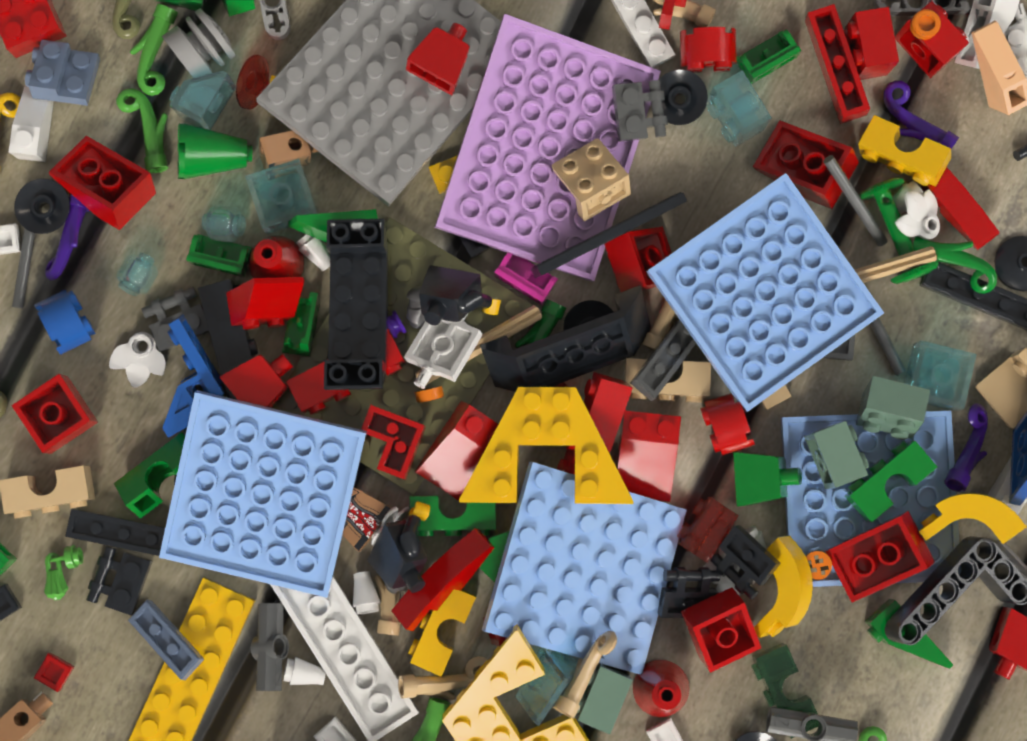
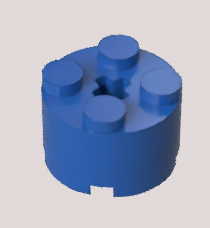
[34,289,96,355]

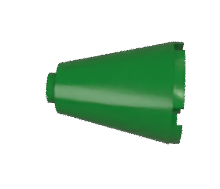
[177,123,253,180]

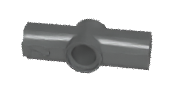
[251,603,289,691]
[766,706,858,741]

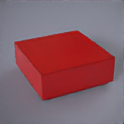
[34,652,75,692]

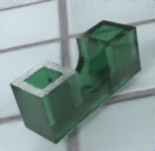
[751,643,818,739]

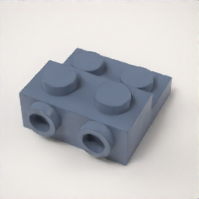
[25,40,100,106]

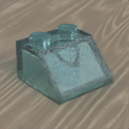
[169,70,236,130]
[515,648,578,726]

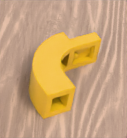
[919,493,1027,544]
[754,536,813,638]

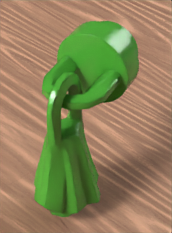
[44,545,84,601]

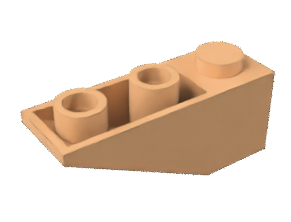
[971,20,1027,115]

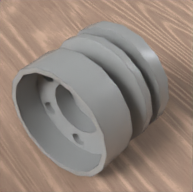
[162,8,236,84]

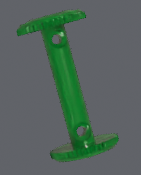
[859,177,939,284]

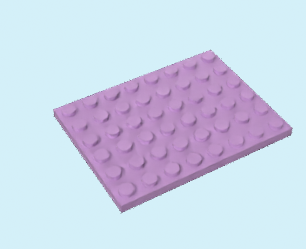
[434,14,661,282]

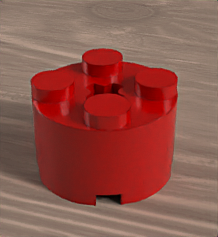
[680,27,737,73]
[700,393,755,456]

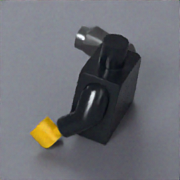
[406,265,501,328]
[367,501,430,594]

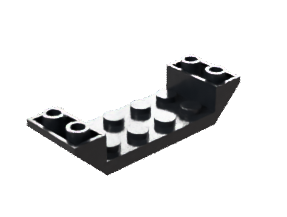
[324,218,388,390]
[480,285,651,392]

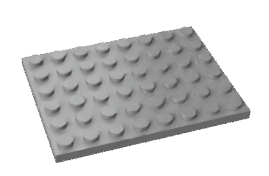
[256,0,501,207]

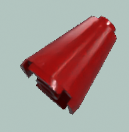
[249,235,304,278]
[633,660,690,717]

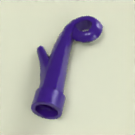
[883,80,959,149]
[45,194,89,280]
[944,403,988,492]

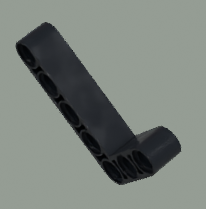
[885,536,1027,645]

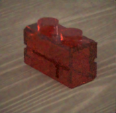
[677,497,739,563]

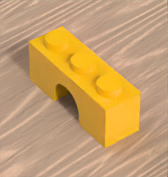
[858,115,951,187]
[408,589,477,677]

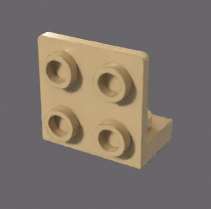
[552,139,631,222]
[975,348,1027,428]

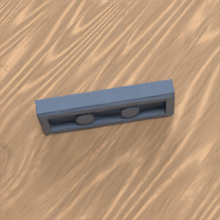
[128,600,204,680]

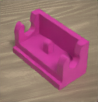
[494,252,558,306]

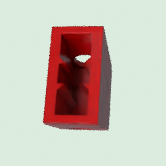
[406,23,470,96]
[220,354,294,408]
[989,607,1027,680]

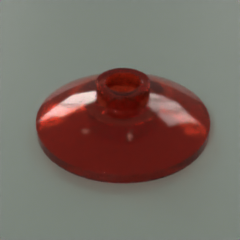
[236,54,270,110]

